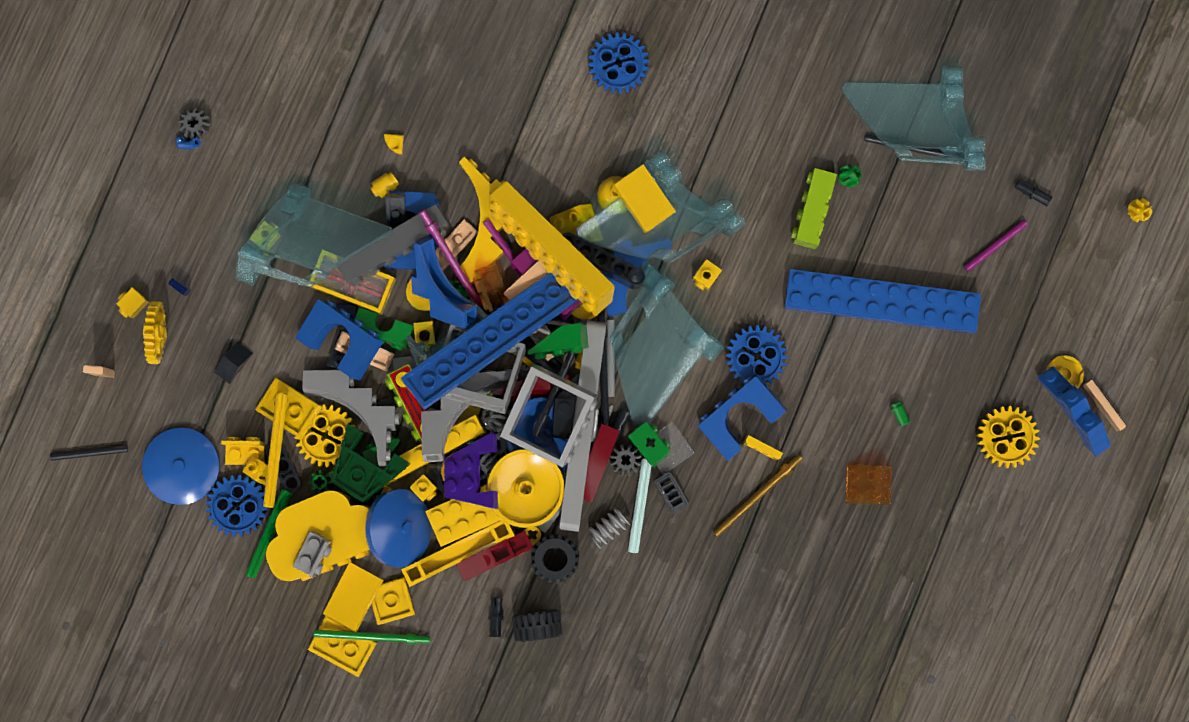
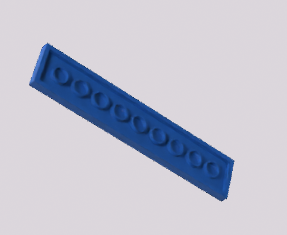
[401,273,579,410]

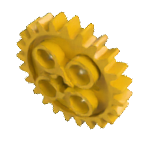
[143,301,167,364]
[294,405,356,467]
[976,406,1040,468]

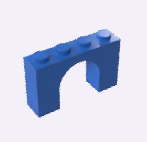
[384,191,439,271]
[295,299,384,380]
[698,375,788,461]

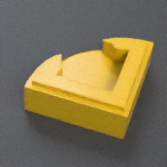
[384,134,404,155]

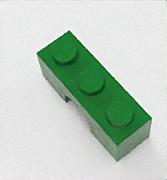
[355,307,414,351]

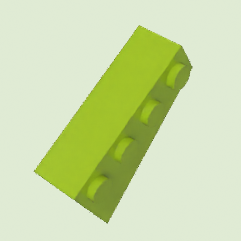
[791,168,837,250]

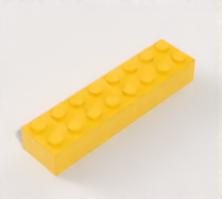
[489,181,615,316]

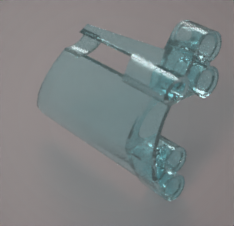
[841,66,986,171]
[576,151,746,263]
[235,182,392,288]
[610,263,725,430]

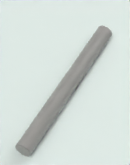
[607,320,615,397]

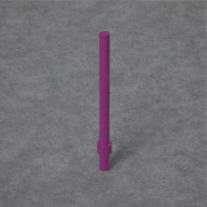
[419,209,483,308]

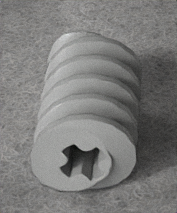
[589,508,631,549]

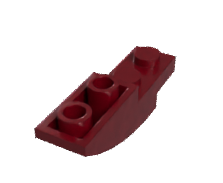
[456,531,533,581]

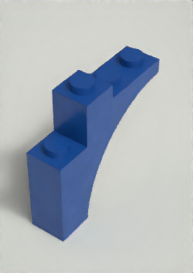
[411,236,478,329]
[604,237,672,317]
[1038,366,1111,457]

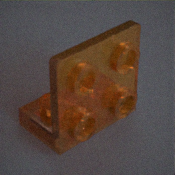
[473,263,509,314]
[846,465,892,505]

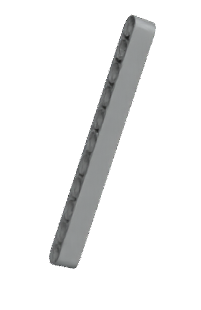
[560,320,607,532]

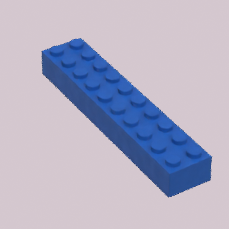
[784,269,981,334]

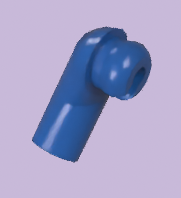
[175,136,201,150]

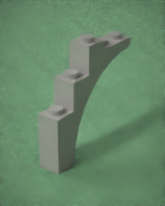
[421,369,519,462]
[302,370,400,468]

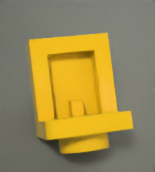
[410,475,438,502]

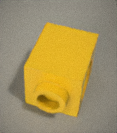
[413,321,436,350]

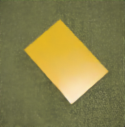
[612,164,676,233]
[255,377,322,440]
[323,562,383,632]
[307,616,377,677]

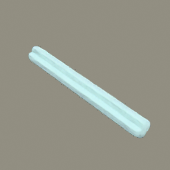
[628,458,651,553]

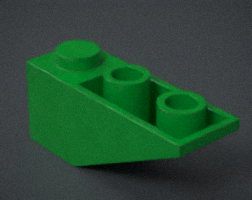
[528,323,589,359]

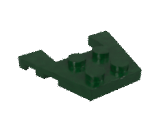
[331,424,410,503]

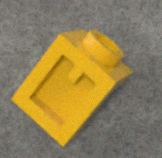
[243,456,268,485]

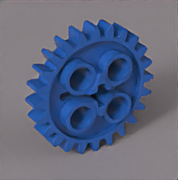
[588,32,650,95]
[725,325,788,384]
[205,475,269,537]

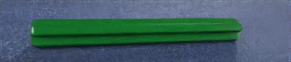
[246,489,292,579]

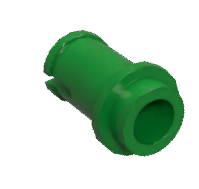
[890,401,911,427]

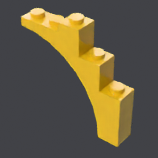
[459,157,505,285]

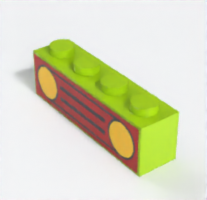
[385,364,431,443]

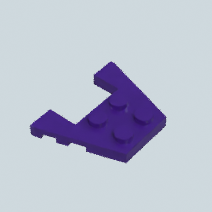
[444,433,498,509]

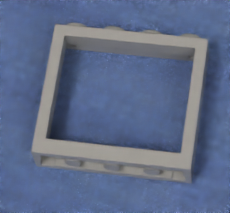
[443,324,526,414]
[500,364,598,467]

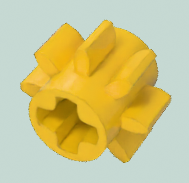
[1128,198,1152,222]

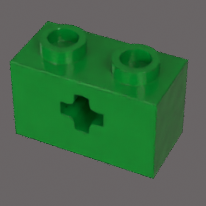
[628,422,671,468]

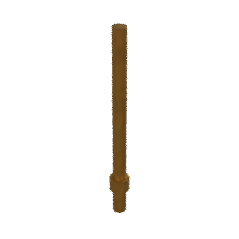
[713,454,803,537]

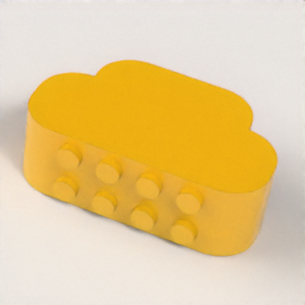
[266,491,370,581]

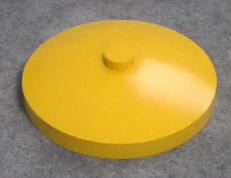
[486,450,564,528]

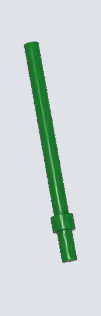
[313,629,430,645]

